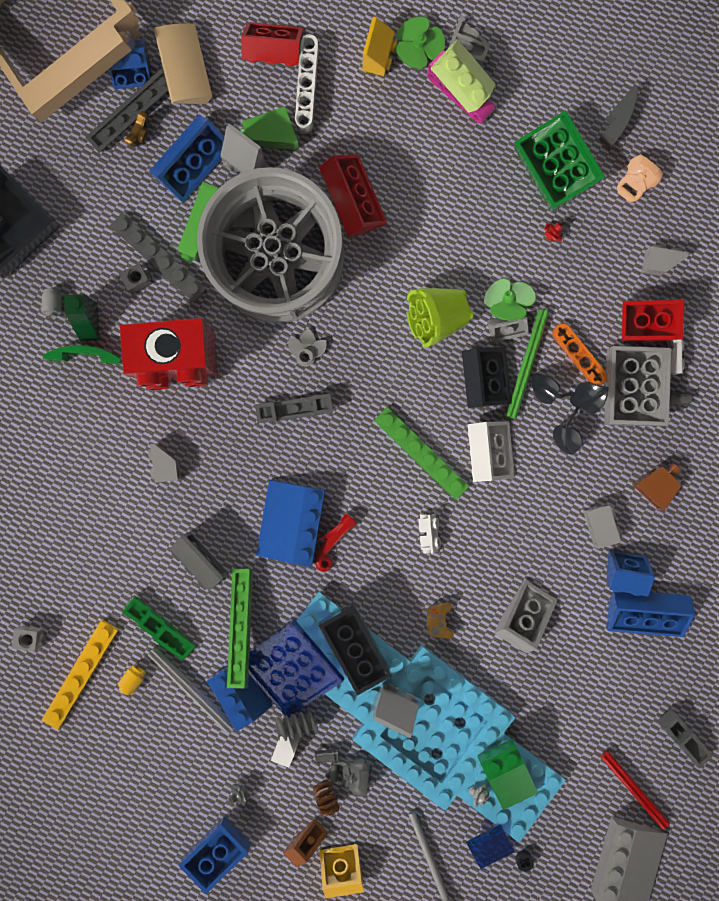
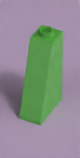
[177,182,218,262]

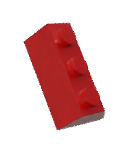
[241,22,303,66]

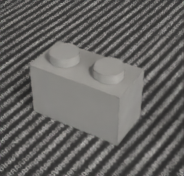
[583,504,622,549]

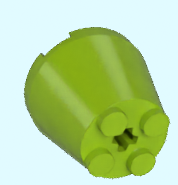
[406,288,473,347]

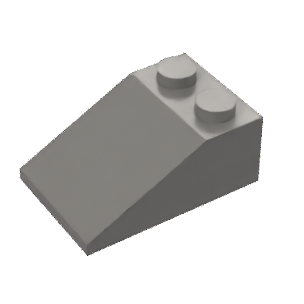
[220,124,267,175]
[494,580,557,653]
[372,683,419,738]

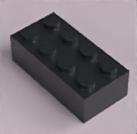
[318,603,392,696]

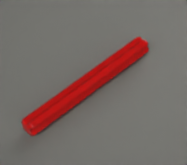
[601,750,670,830]

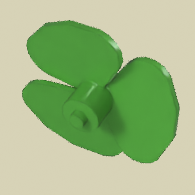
[396,16,445,69]
[484,278,536,321]

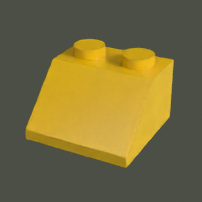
[363,17,397,76]
[319,844,364,898]

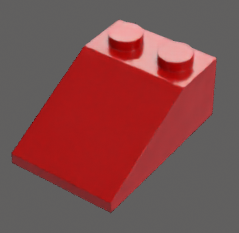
[621,300,684,342]

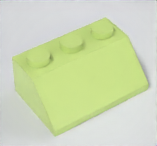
[430,39,495,113]

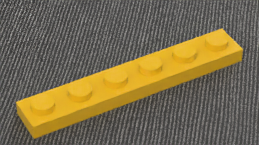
[42,620,119,730]

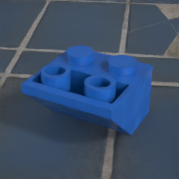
[109,39,152,90]

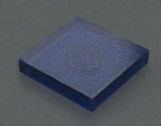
[466,824,515,869]

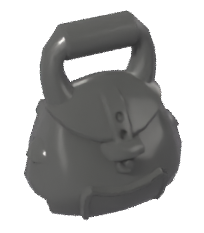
[330,758,372,797]

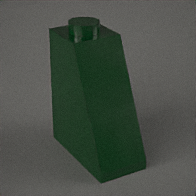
[64,294,100,342]

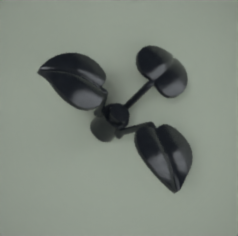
[531,374,609,455]

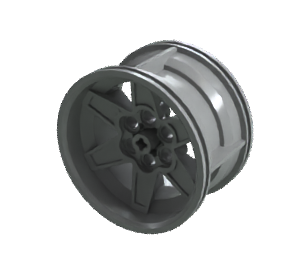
[197,167,344,323]

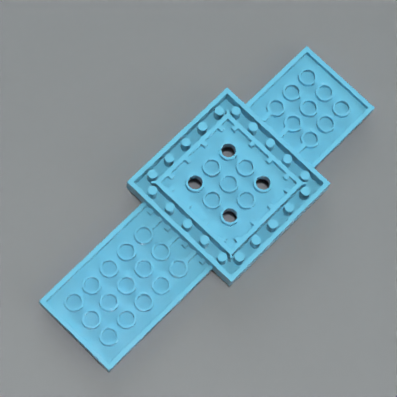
[272,591,566,842]

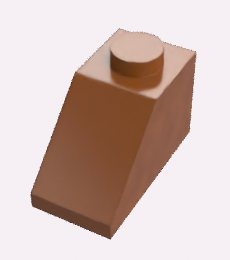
[283,819,328,867]

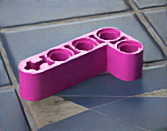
[427,50,495,124]

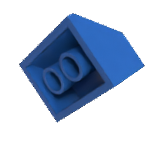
[207,666,272,732]

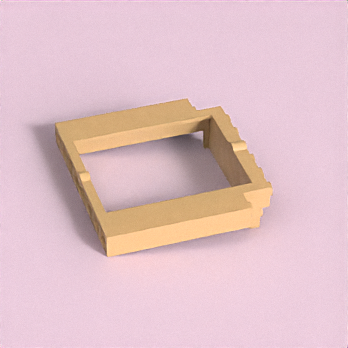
[0,0,142,122]

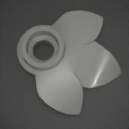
[288,329,327,367]

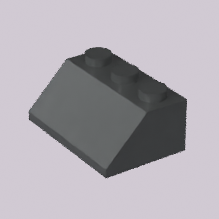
[170,532,229,591]

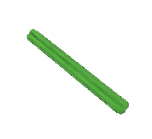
[506,309,549,419]

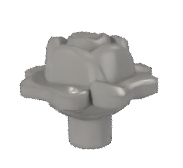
[468,784,489,807]

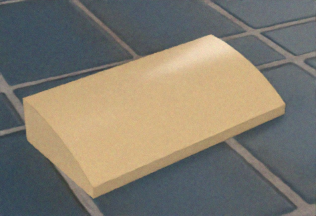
[154,23,212,104]

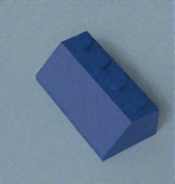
[149,115,224,203]
[607,591,695,637]

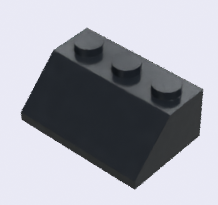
[462,347,512,409]

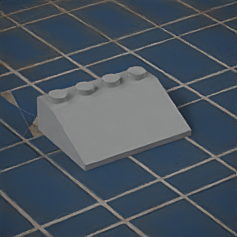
[604,346,671,426]
[591,816,668,901]

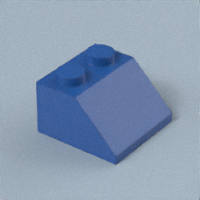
[607,550,655,596]

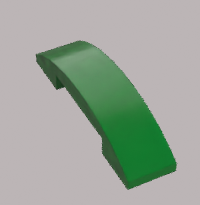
[43,345,123,365]

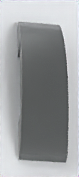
[255,393,333,424]

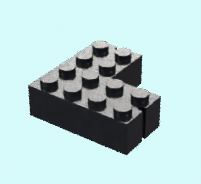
[0,165,60,279]

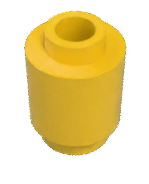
[118,665,146,695]

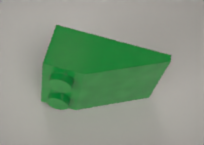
[477,739,538,810]

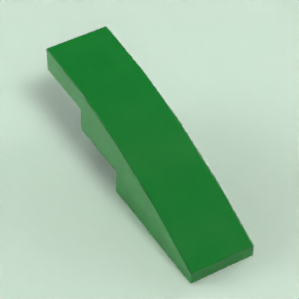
[122,595,196,661]

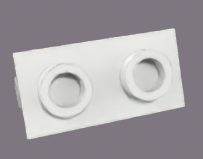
[418,513,441,554]

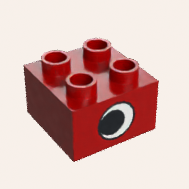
[120,318,218,390]

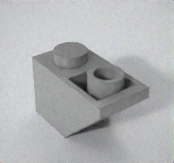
[642,245,689,276]
[148,444,181,483]

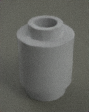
[41,289,62,318]

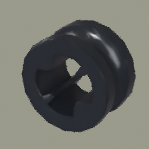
[515,850,534,872]

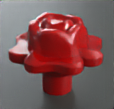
[544,222,564,242]

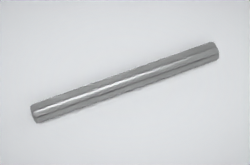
[148,647,234,734]

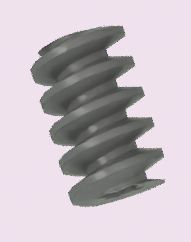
[275,710,318,741]

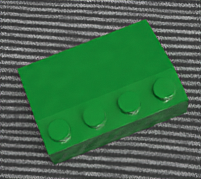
[514,110,605,213]

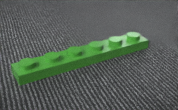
[374,407,469,500]
[227,569,253,688]

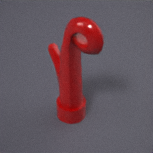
[315,513,357,572]

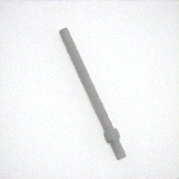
[408,811,453,901]

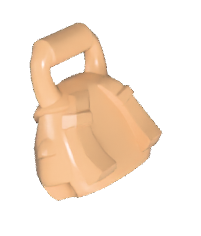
[617,155,663,202]

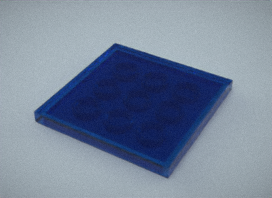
[249,619,345,717]

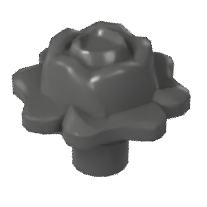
[228,784,249,806]

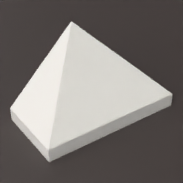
[271,733,300,767]

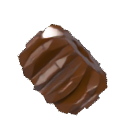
[313,780,340,817]

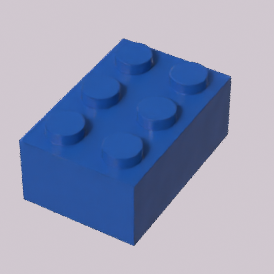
[179,816,251,894]

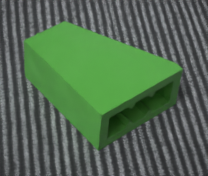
[240,106,299,150]

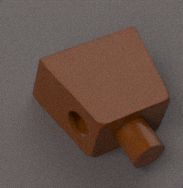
[632,463,681,511]

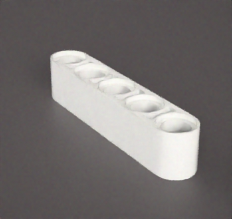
[295,34,319,134]

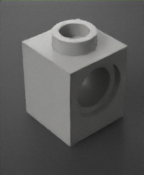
[12,626,45,651]

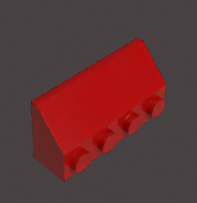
[319,154,388,237]

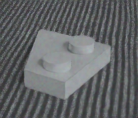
[448,16,490,65]

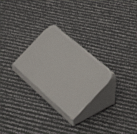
[487,316,529,343]

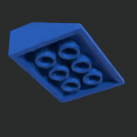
[256,480,325,567]

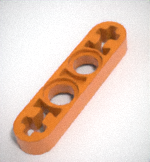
[552,324,607,385]

